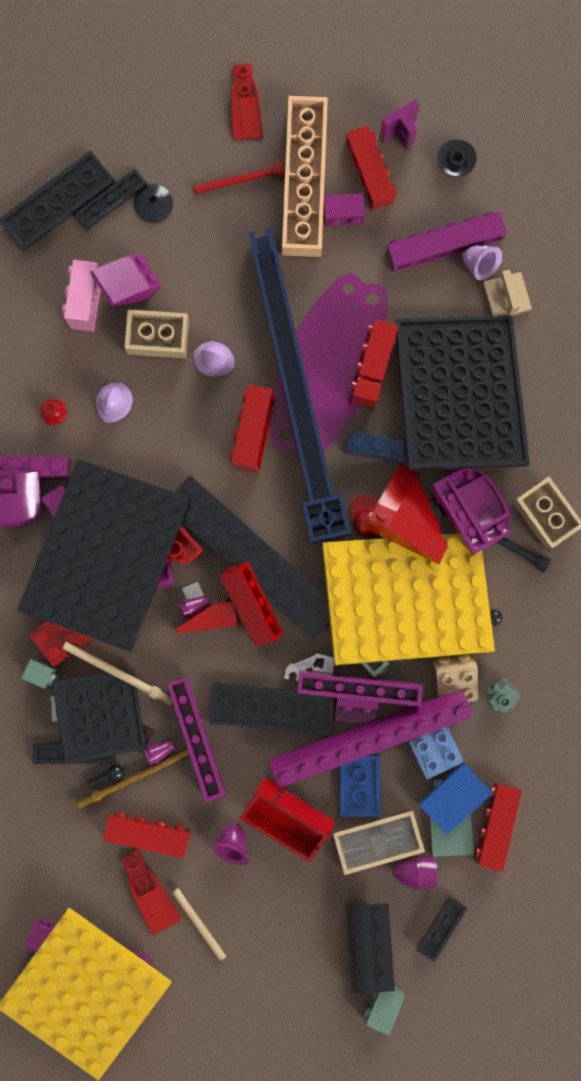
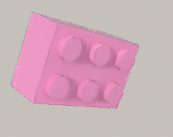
[62,260,101,332]

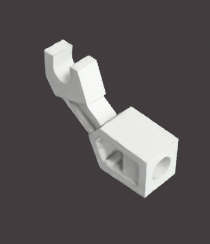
[284,653,334,681]

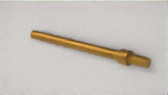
[76,748,190,809]

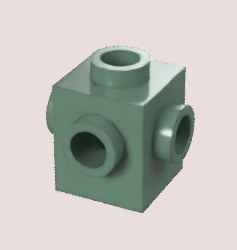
[486,677,521,714]

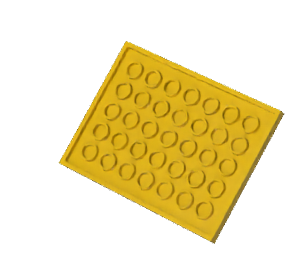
[322,534,495,665]

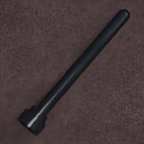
[496,537,551,573]

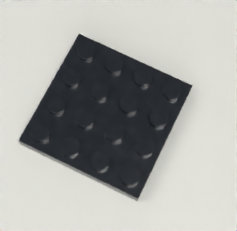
[52,668,147,765]

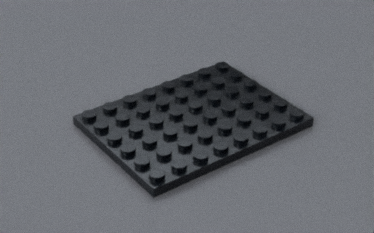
[395,315,530,471]
[17,459,191,653]

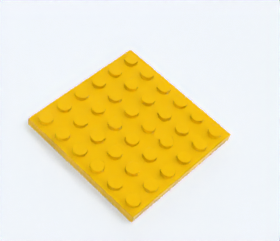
[0,908,171,1081]

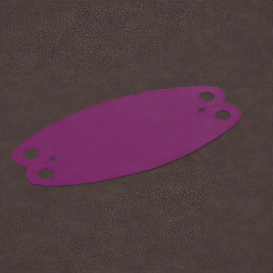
[270,273,388,458]

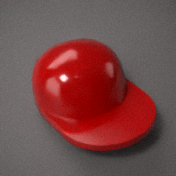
[350,495,378,538]

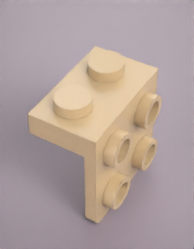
[433,654,478,702]

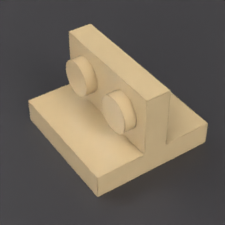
[483,269,532,316]

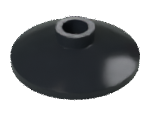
[438,139,477,177]
[134,185,173,223]

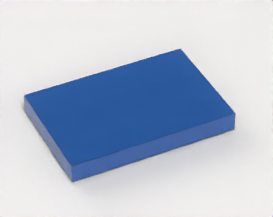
[339,755,381,817]
[419,762,492,835]

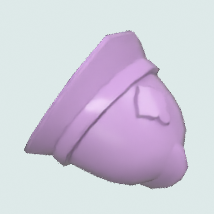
[462,245,502,280]
[194,341,235,377]
[96,382,133,423]

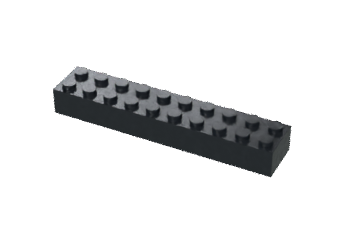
[175,475,330,640]

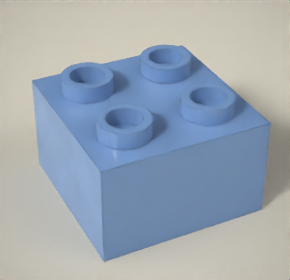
[407,727,464,779]

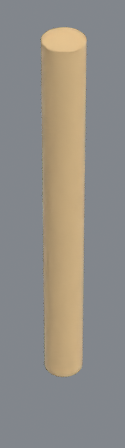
[172,888,226,961]

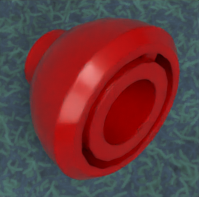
[40,398,67,426]

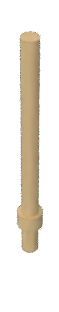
[62,642,173,705]

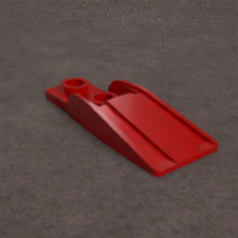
[232,64,264,140]
[121,850,181,935]

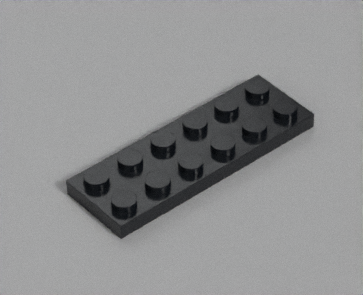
[0,150,116,252]
[209,683,334,735]

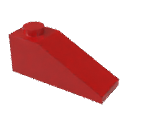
[176,598,238,633]

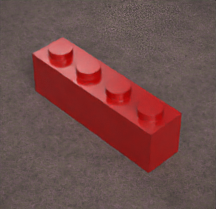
[345,125,397,211]
[220,561,283,647]
[474,782,522,872]
[103,811,191,858]

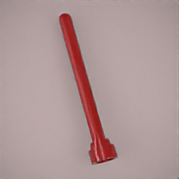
[193,161,285,193]

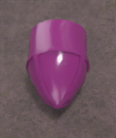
[392,856,437,890]

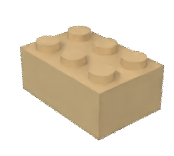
[125,310,189,359]
[512,477,581,551]

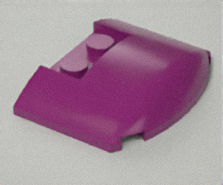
[432,469,512,555]
[0,470,42,528]

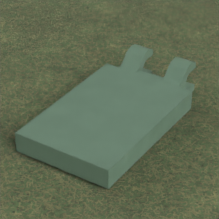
[429,778,474,857]

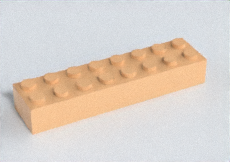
[282,96,328,257]

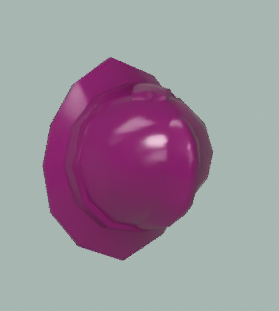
[211,823,249,865]

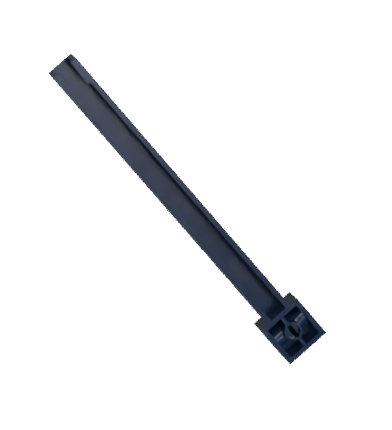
[248,227,351,544]

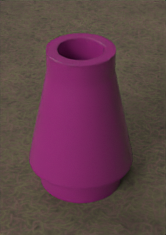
[178,595,210,619]
[143,739,175,765]

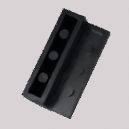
[346,902,395,994]

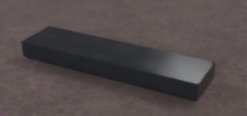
[74,168,148,231]
[33,743,116,764]

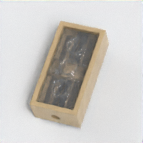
[333,811,425,875]

